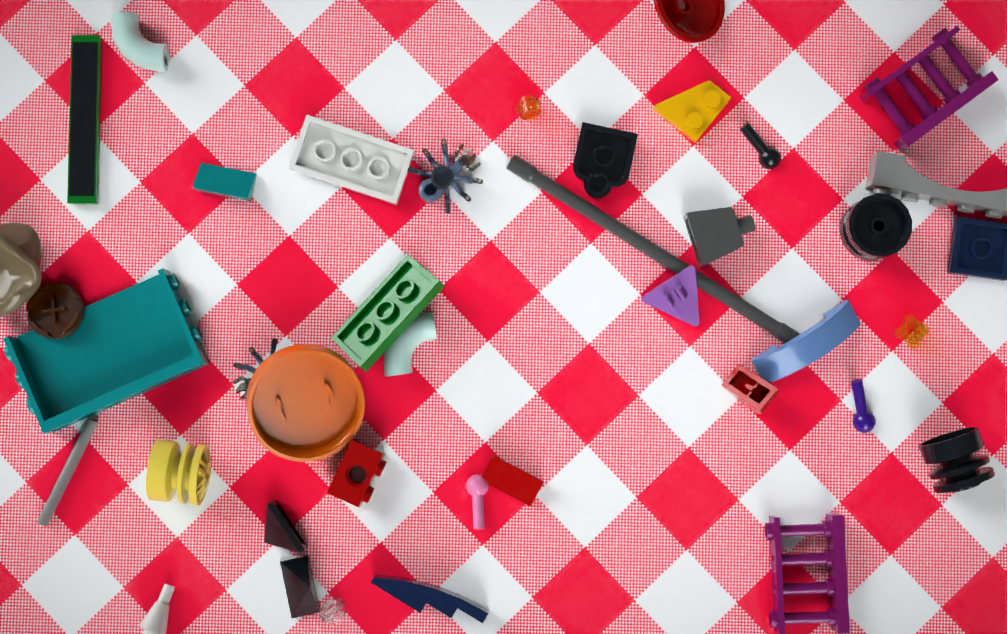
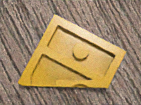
[653,80,732,143]

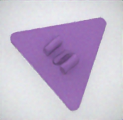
[642,265,700,326]

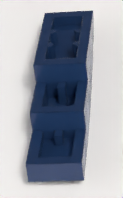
[370,574,489,624]

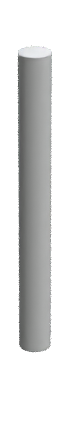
[37,418,99,527]

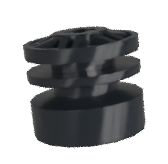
[918,427,995,493]

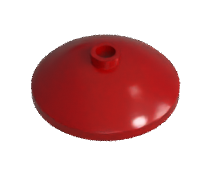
[653,0,725,43]

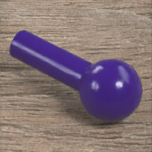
[851,379,876,433]

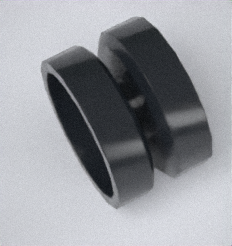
[839,194,912,261]

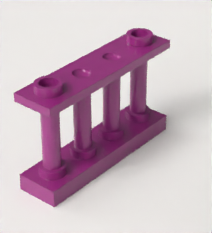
[860,25,999,152]
[765,513,850,634]

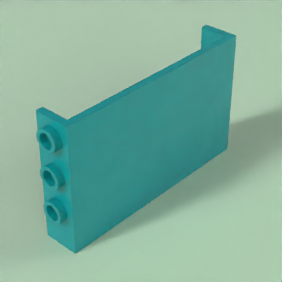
[3,268,209,434]

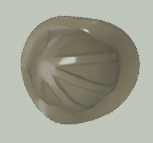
[0,223,42,318]

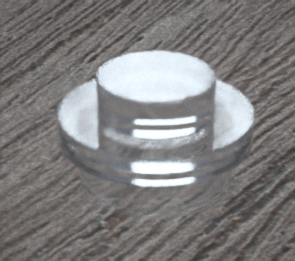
[320,598,347,625]

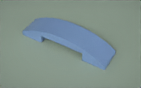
[751,299,861,383]

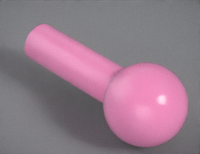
[466,474,489,530]

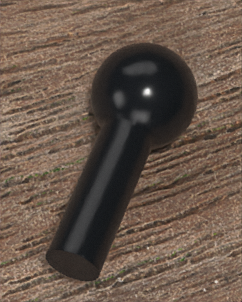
[739,122,781,169]

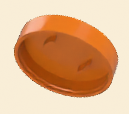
[246,344,365,462]

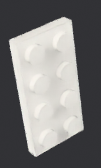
[288,115,415,205]

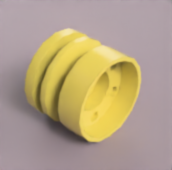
[146,440,211,506]

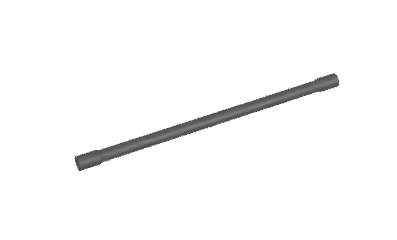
[506,155,801,344]

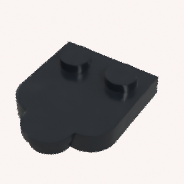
[573,122,638,198]

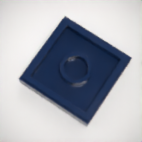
[947,216,1007,281]

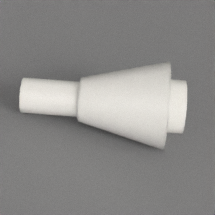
[138,583,175,634]

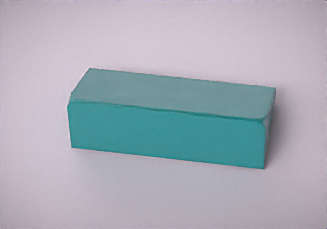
[192,163,257,201]

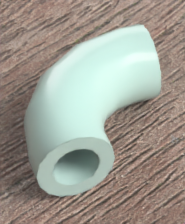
[110,11,169,72]
[383,311,437,377]

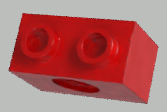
[327,439,387,508]

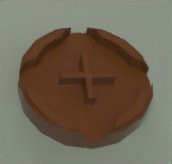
[26,283,85,339]

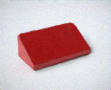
[481,455,544,507]

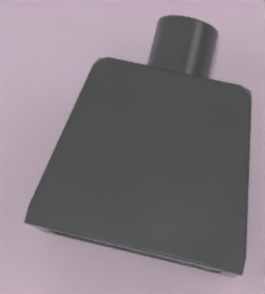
[683,207,756,268]

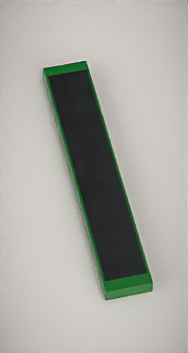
[67,35,102,205]

